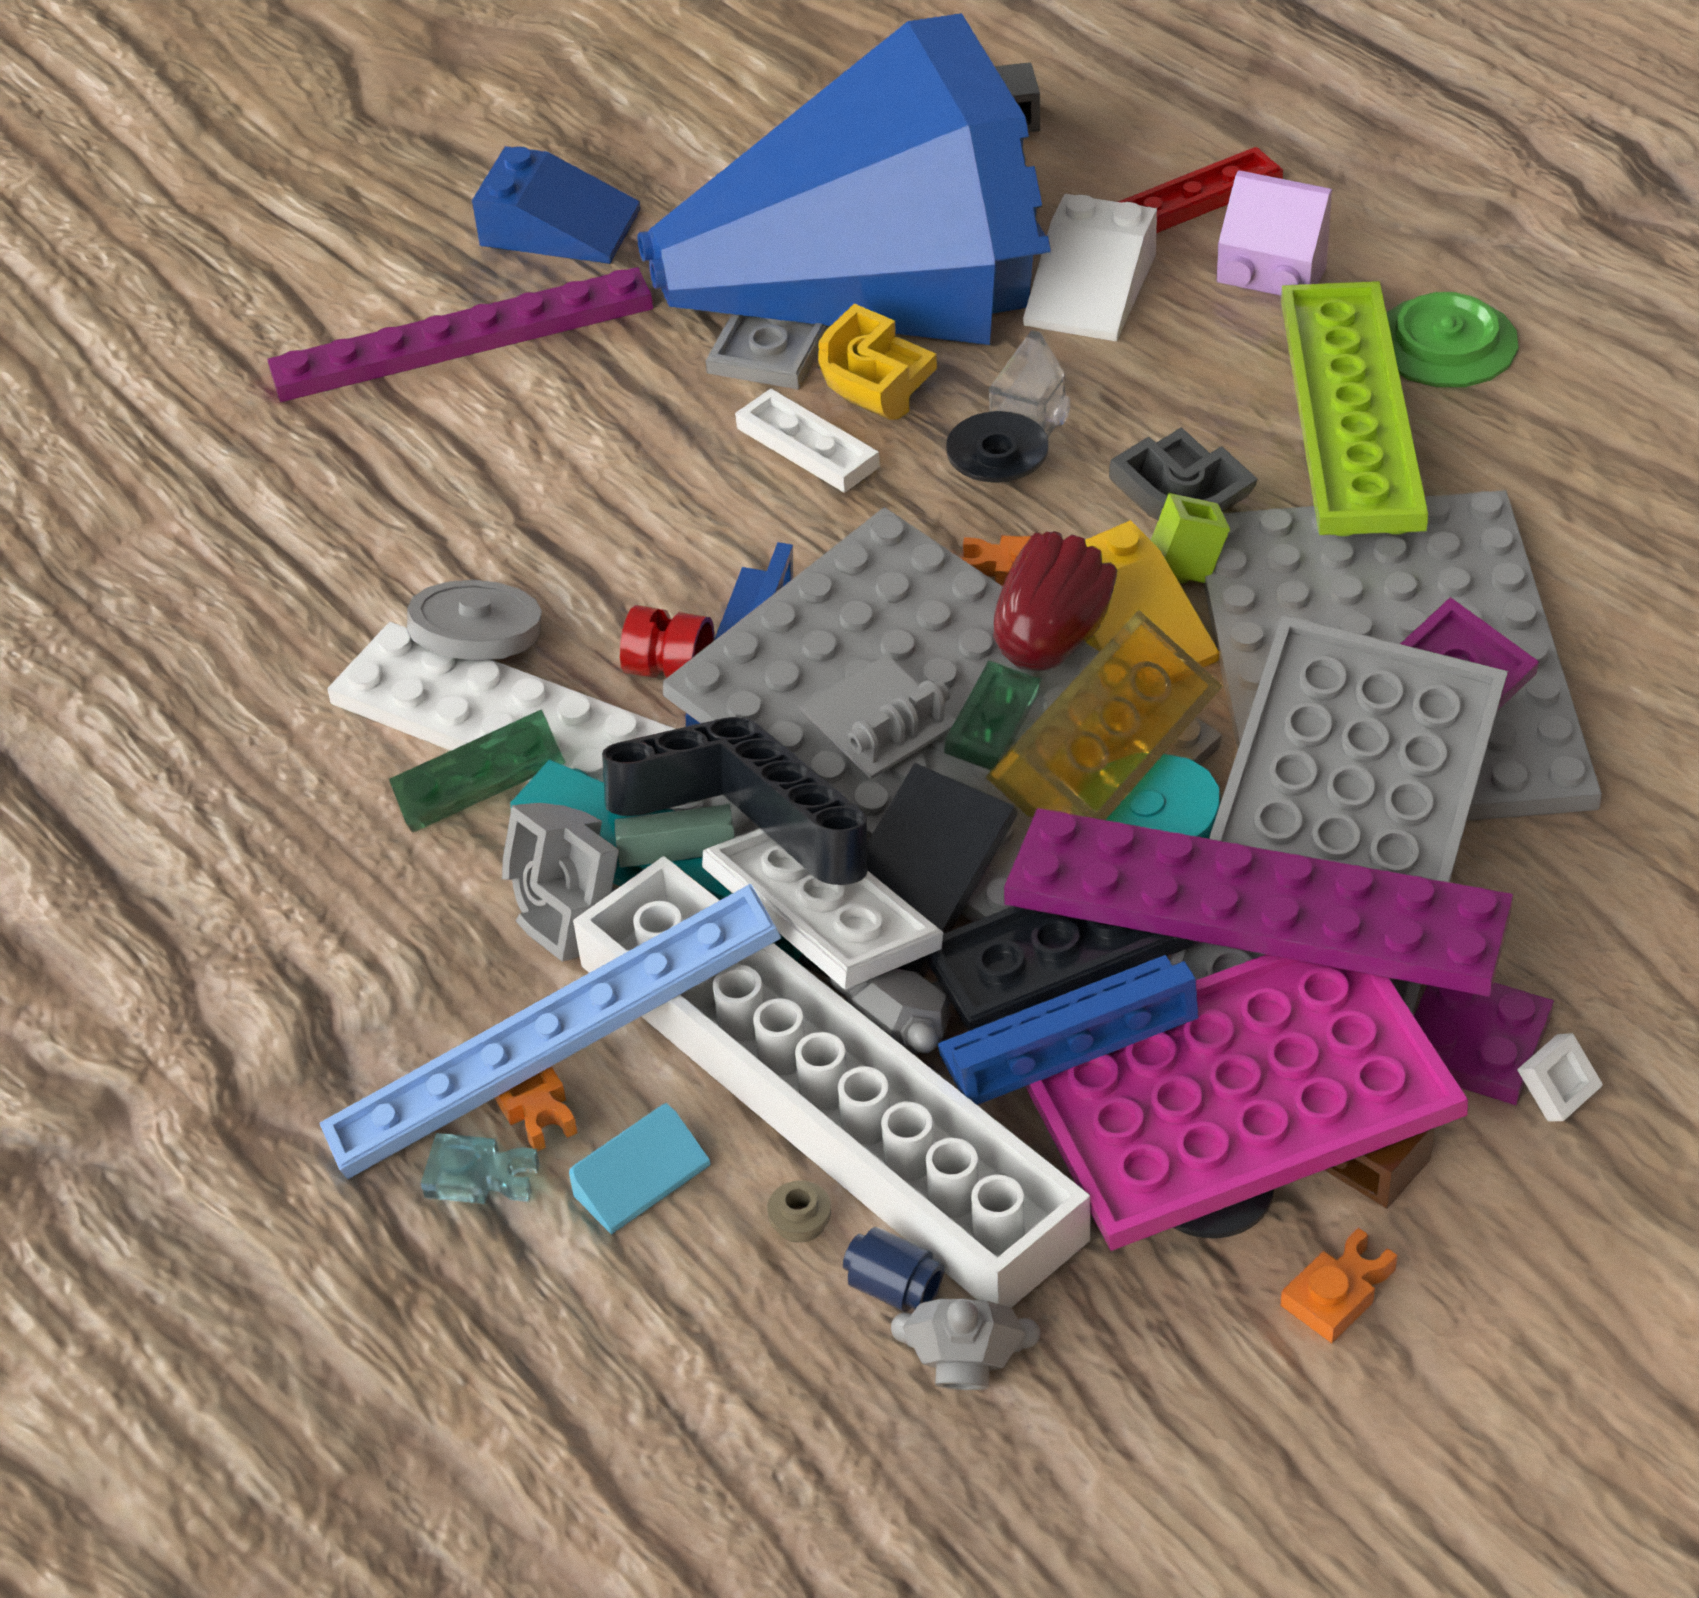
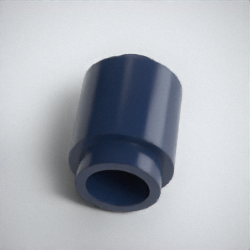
[843,1227,944,1312]

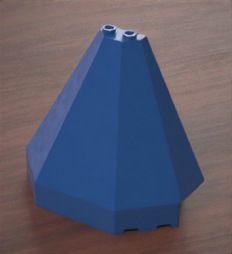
[637,13,1051,345]

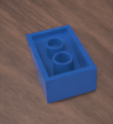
[472,146,641,264]

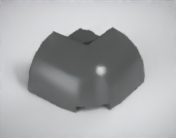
[1109,427,1258,520]

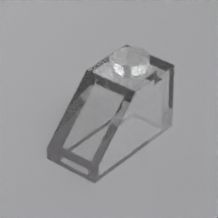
[989,330,1070,438]

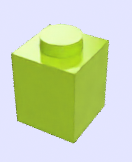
[1151,493,1230,583]

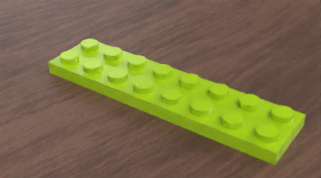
[1281,281,1428,536]

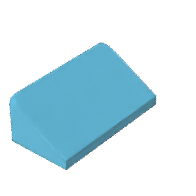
[569,1103,710,1235]

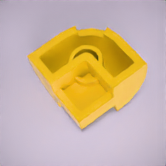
[818,304,937,420]

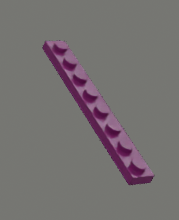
[267,267,653,402]

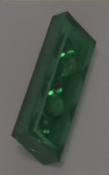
[389,709,566,833]

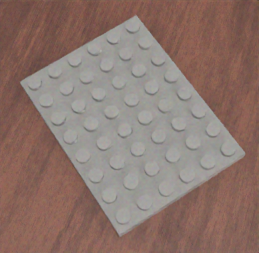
[1203,490,1602,821]
[663,507,1222,922]

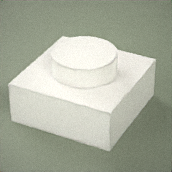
[1517,1033,1603,1122]

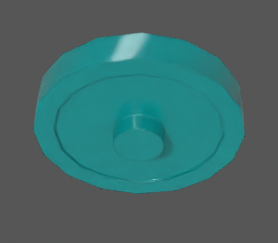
[1077,754,1222,839]

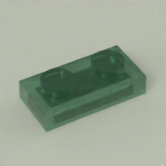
[944,660,1041,773]

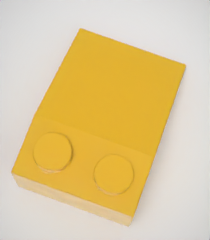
[1085,520,1219,689]

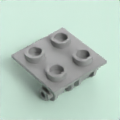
[799,654,959,779]

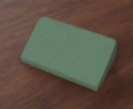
[615,804,735,868]

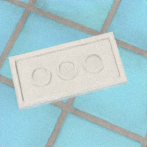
[702,829,943,989]

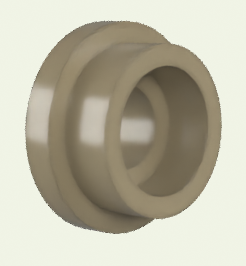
[767,1181,831,1242]

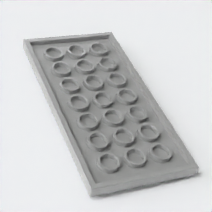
[1170,615,1508,1015]

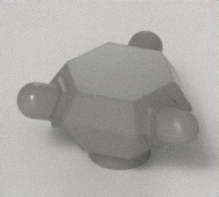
[830,969,951,1055]
[891,1299,1040,1390]

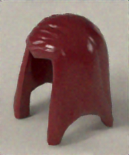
[993,531,1117,671]

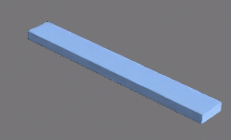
[319,884,781,1179]

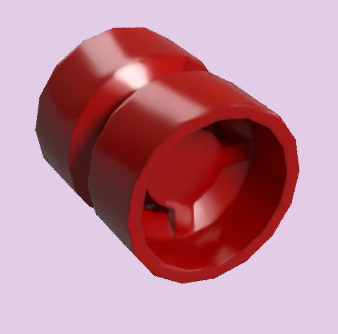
[619,605,715,678]

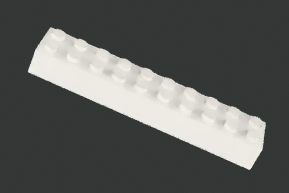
[573,856,1090,1308]

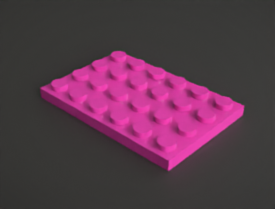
[1025,954,1468,1251]

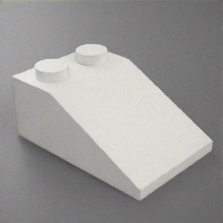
[1023,194,1157,341]

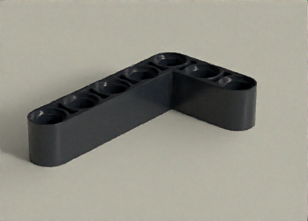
[602,717,867,885]

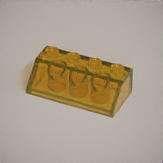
[985,610,1223,820]

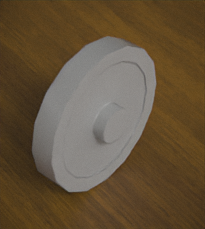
[407,580,542,661]

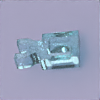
[421,1133,540,1204]

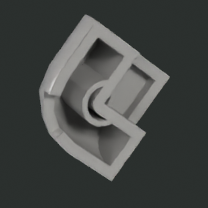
[502,803,619,962]

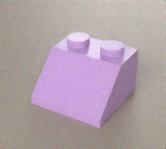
[1217,170,1332,296]

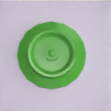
[1386,292,1519,387]

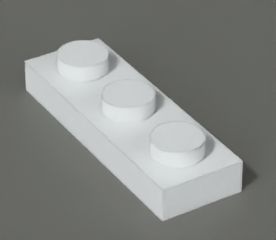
[735,388,880,493]

